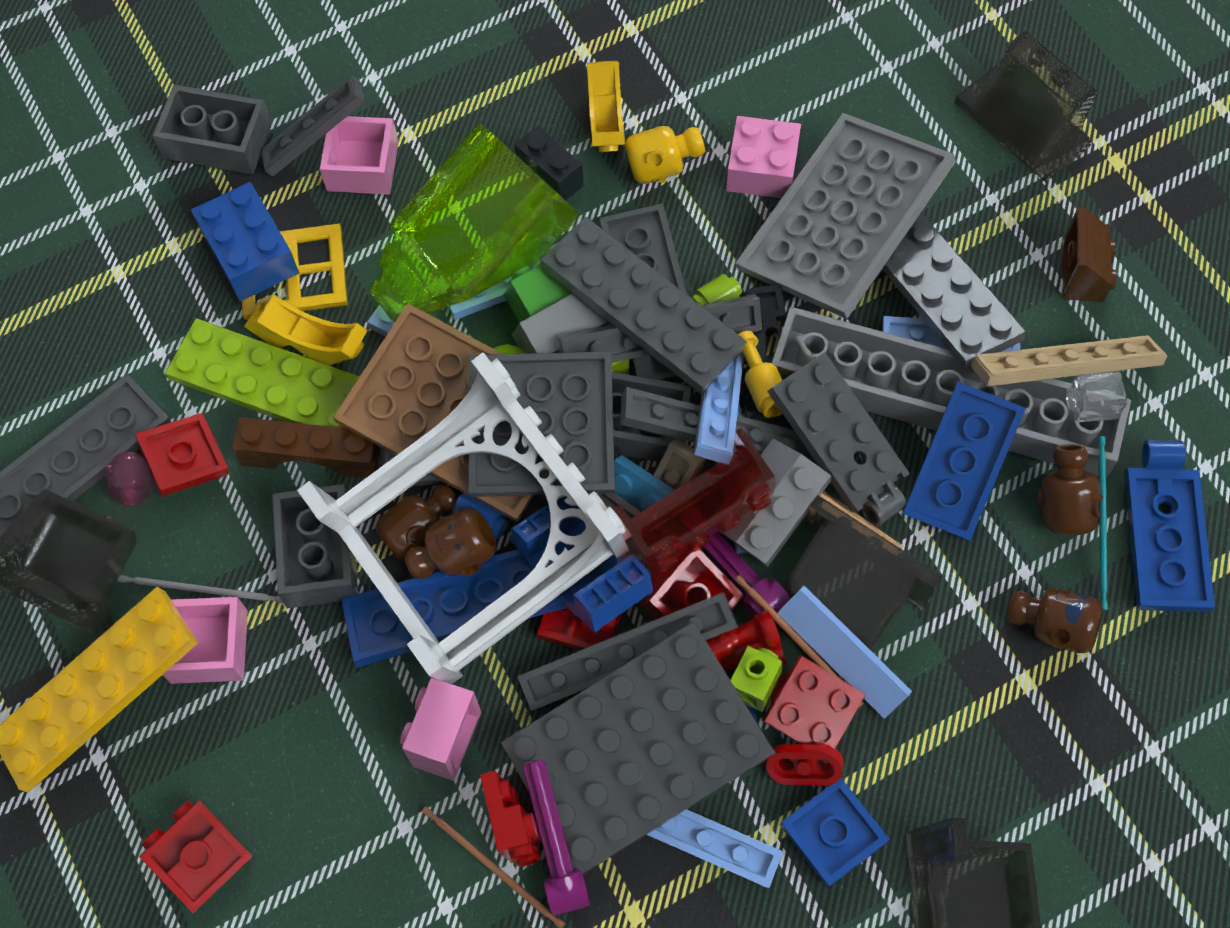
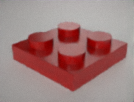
[135,413,228,497]

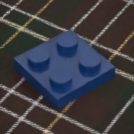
[780,778,890,888]

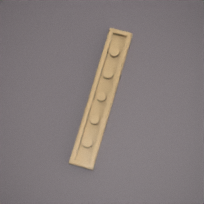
[970,335,1167,386]

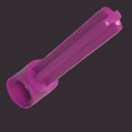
[681,508,790,618]
[523,760,590,916]

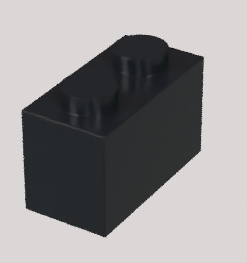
[514,126,584,205]

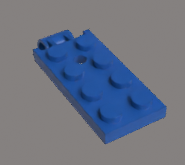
[1124,440,1215,612]

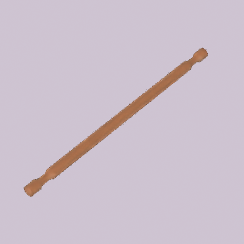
[734,575,864,707]
[422,806,566,928]

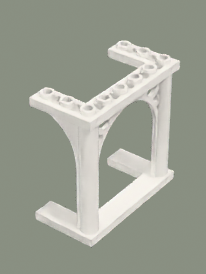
[297,352,629,684]

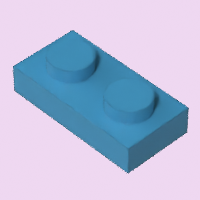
[614,455,679,524]

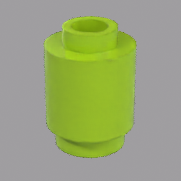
[691,274,742,306]

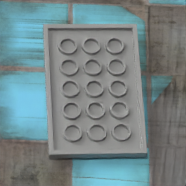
[735,113,956,319]

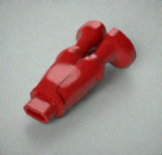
[706,610,787,672]

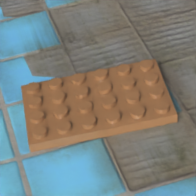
[333,303,534,523]

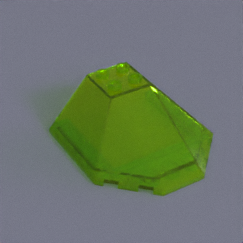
[371,122,580,323]

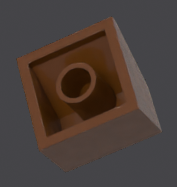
[1062,207,1117,302]

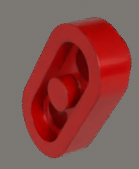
[766,744,844,786]

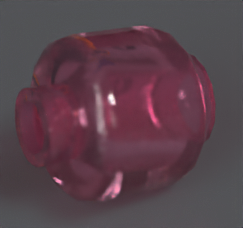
[105,452,154,507]

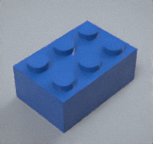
[191,182,299,302]

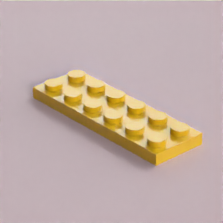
[0,587,198,793]

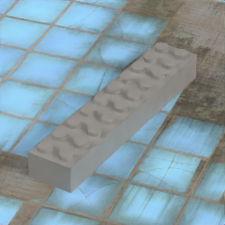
[772,307,1131,479]

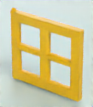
[242,223,348,320]

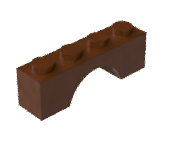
[232,417,379,478]

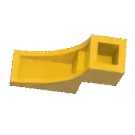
[587,61,625,152]
[244,294,367,365]

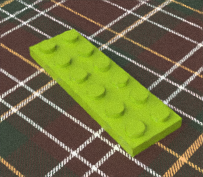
[165,318,360,428]

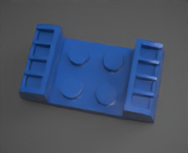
[511,497,653,633]

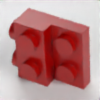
[480,771,542,867]
[139,799,252,913]

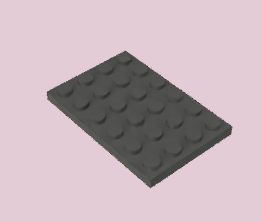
[501,622,776,874]

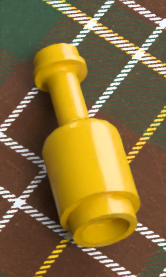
[738,331,783,418]

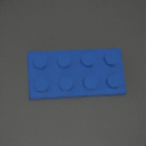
[903,381,1026,541]

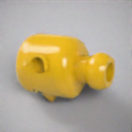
[625,126,706,184]

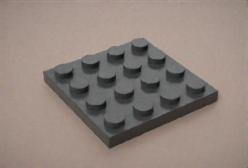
[469,352,615,497]

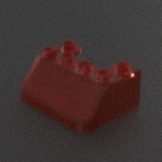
[614,428,775,573]

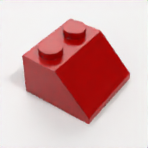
[638,544,744,620]

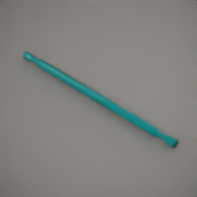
[1098,436,1108,610]

